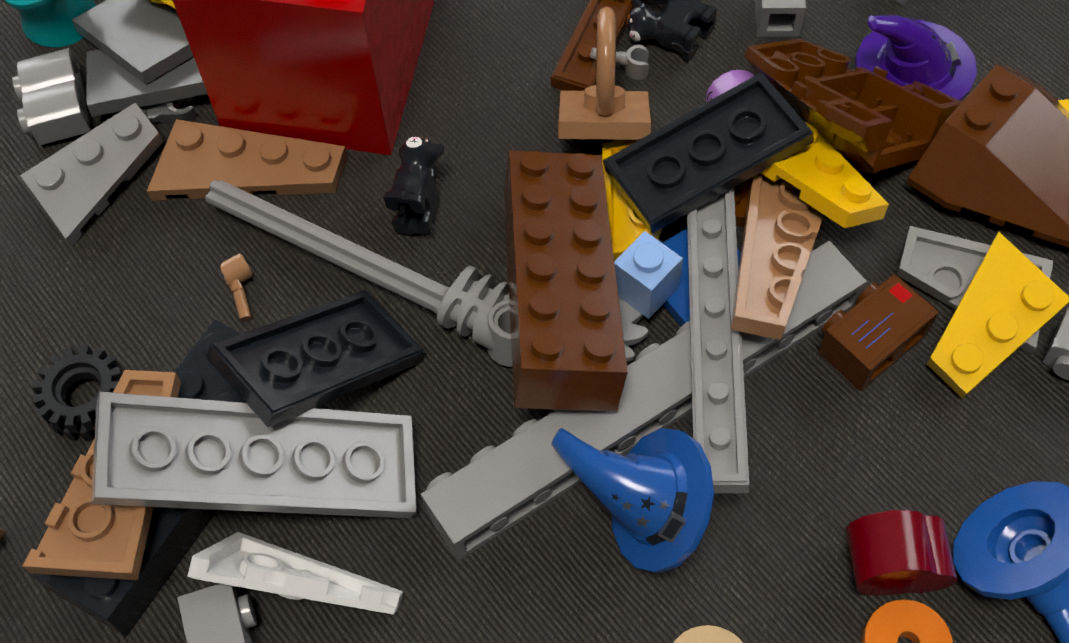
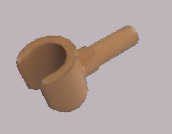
[220,253,253,322]

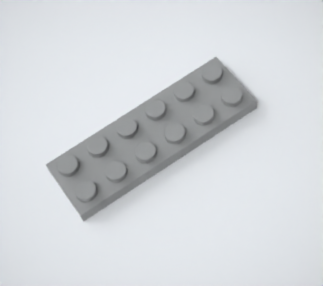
[91,392,416,518]

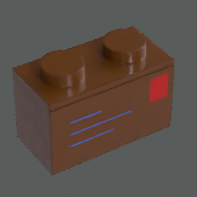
[818,274,938,392]

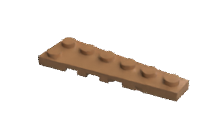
[730,154,844,340]

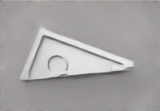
[187,532,404,615]

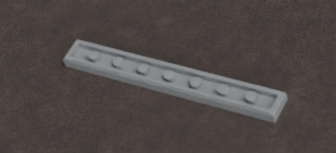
[687,188,749,493]

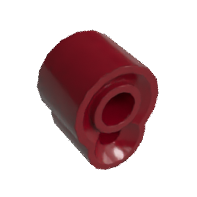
[846,510,957,596]

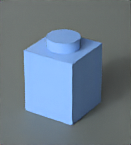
[614,231,683,319]

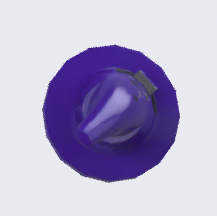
[855,15,977,101]

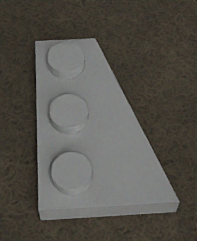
[20,103,163,246]
[896,226,1054,354]

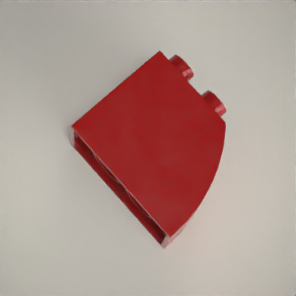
[172,0,435,155]

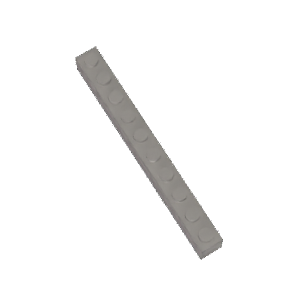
[421,241,867,561]

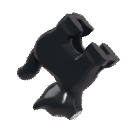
[627,0,717,63]
[383,137,444,235]

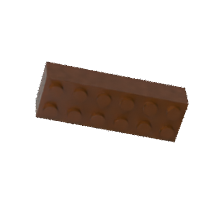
[504,150,628,411]

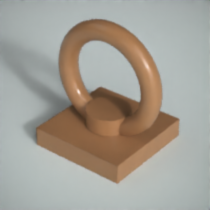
[558,6,651,140]

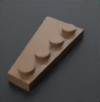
[147,119,347,201]
[22,370,181,580]

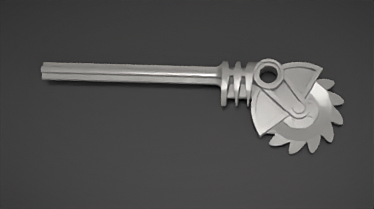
[205,180,648,367]

